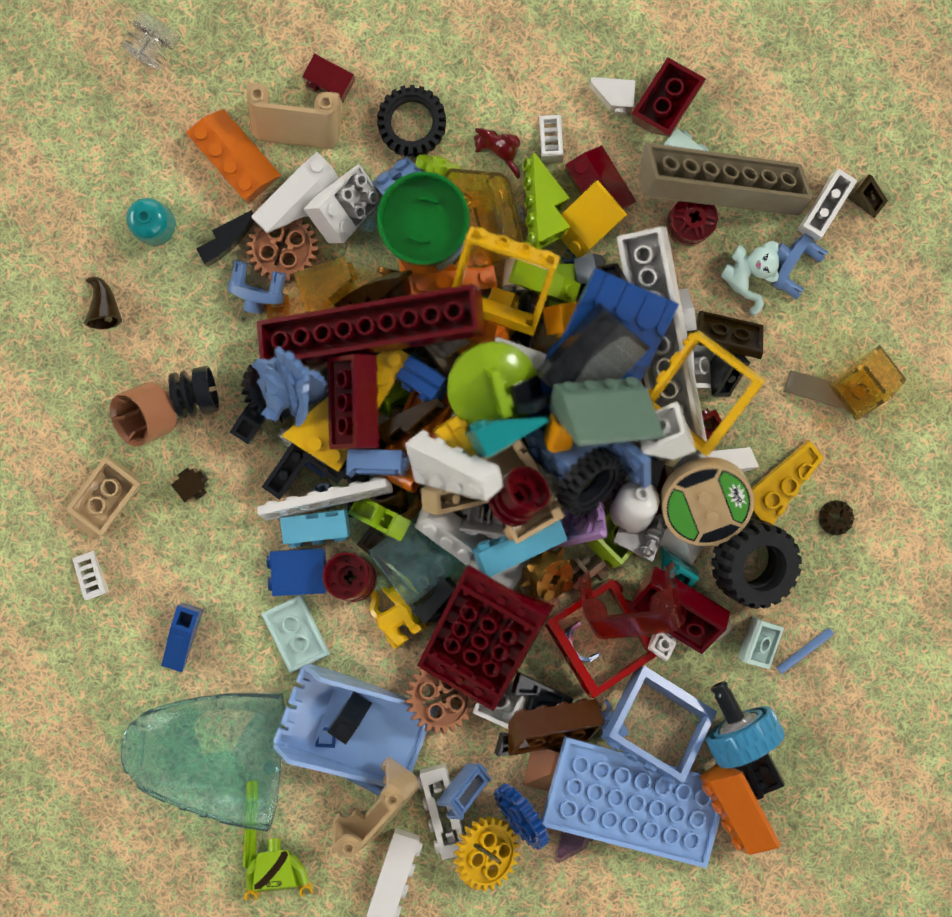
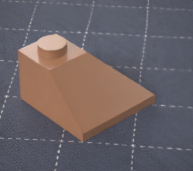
[523,747,561,791]

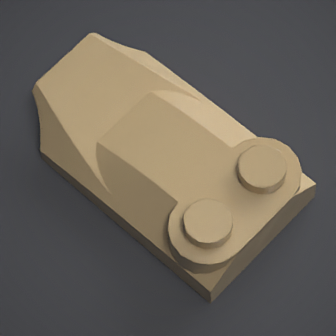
[65,456,142,538]

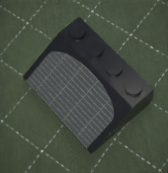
[537,302,650,389]

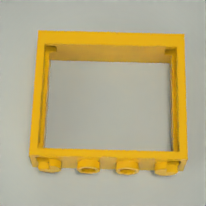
[452,226,560,336]
[647,331,766,457]

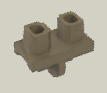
[572,554,609,594]

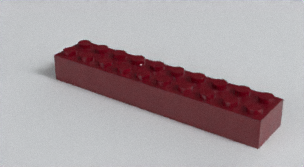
[257,284,486,365]

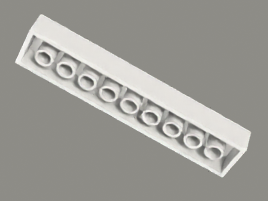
[617,227,707,460]

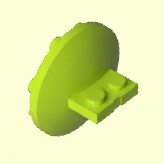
[447,341,537,425]

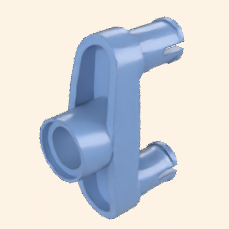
[771,234,828,300]
[228,261,286,314]

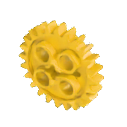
[453,816,520,892]

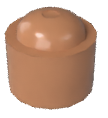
[110,382,176,447]

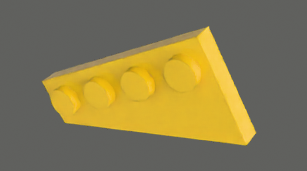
[751,440,824,525]

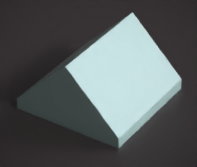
[737,616,784,669]

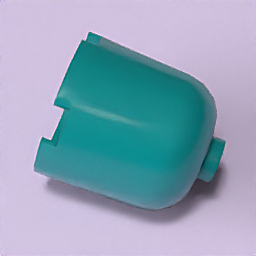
[126,198,176,246]

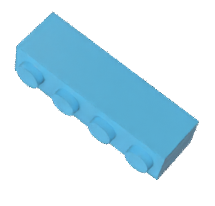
[472,520,568,577]

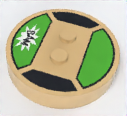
[660,457,754,546]

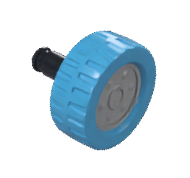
[706,681,785,768]

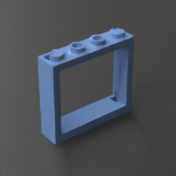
[601,666,717,785]

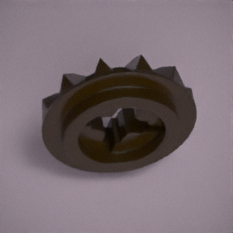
[819,500,855,536]

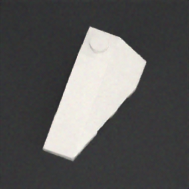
[251,152,339,233]

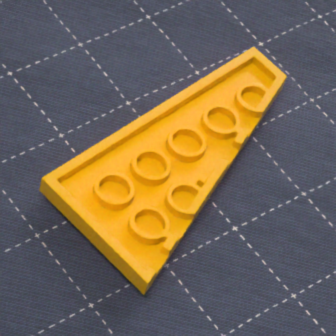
[281,349,410,472]

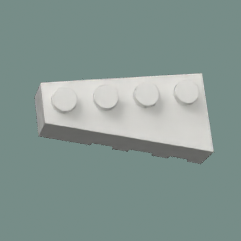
[405,430,503,501]

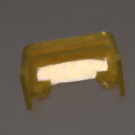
[444,168,526,268]

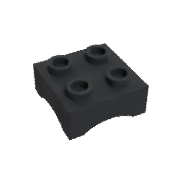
[412,577,457,624]

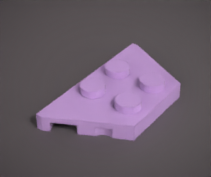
[551,502,607,550]

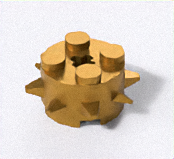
[521,547,573,601]

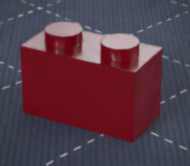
[302,53,355,103]

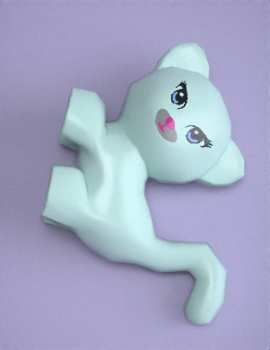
[720,241,779,316]

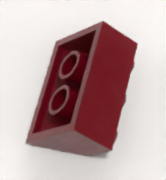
[631,57,706,137]
[564,145,637,210]

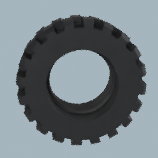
[711,519,802,609]

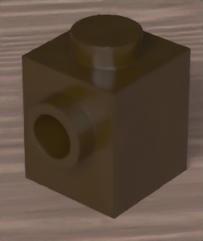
[171,468,209,503]

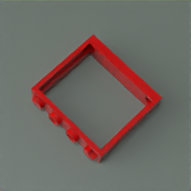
[544,579,657,698]

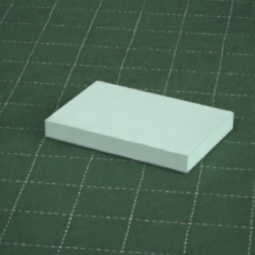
[261,595,330,673]

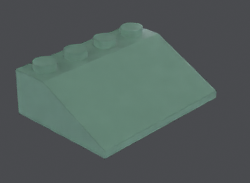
[549,377,664,446]

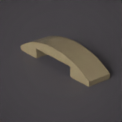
[784,370,875,418]

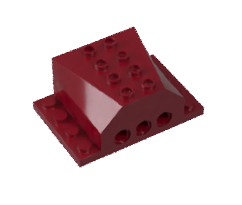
[417,564,554,712]

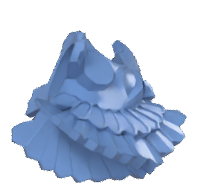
[252,347,328,428]

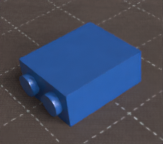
[266,547,327,596]

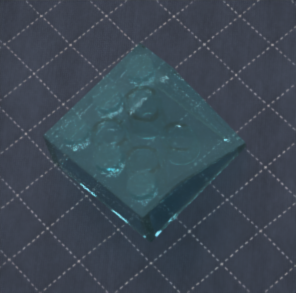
[368,512,463,606]

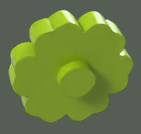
[415,154,461,178]

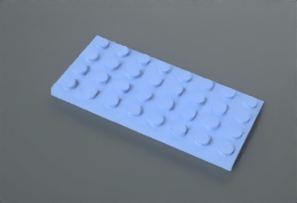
[541,736,721,868]

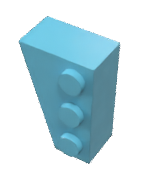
[280,509,351,548]

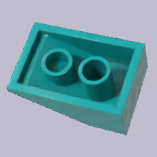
[465,417,549,458]

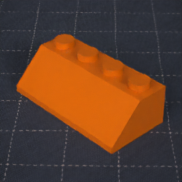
[186,109,281,205]
[398,250,498,296]
[699,764,781,855]

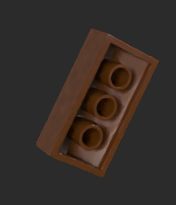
[508,698,605,756]

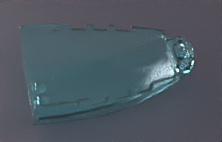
[121,692,285,831]

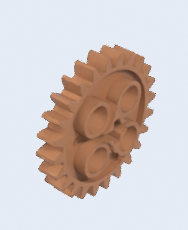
[246,217,319,283]
[404,668,476,734]

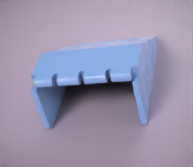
[273,664,436,787]

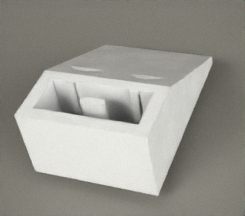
[304,164,382,243]

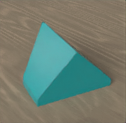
[661,546,699,587]

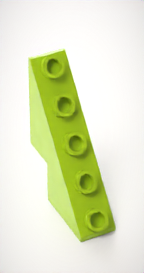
[522,152,570,249]

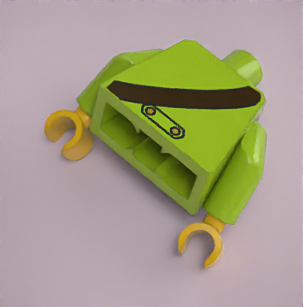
[244,838,313,901]

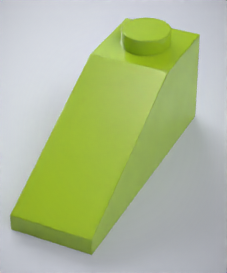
[508,260,581,303]

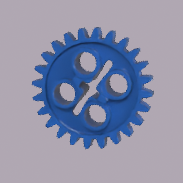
[494,783,550,850]

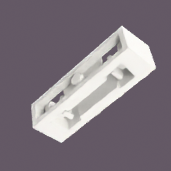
[417,763,465,860]

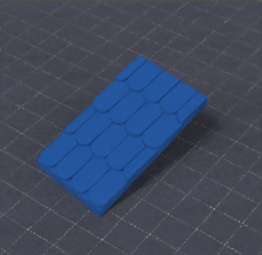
[540,268,679,410]

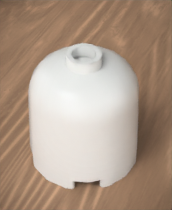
[609,481,660,533]

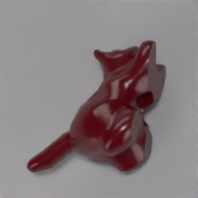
[474,128,521,179]

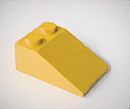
[561,180,627,258]

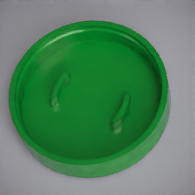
[377,172,470,267]

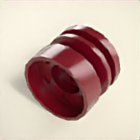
[666,201,718,246]
[489,466,550,527]
[322,552,377,602]

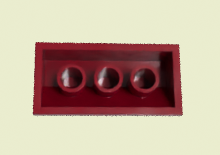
[327,354,379,450]
[627,566,730,654]

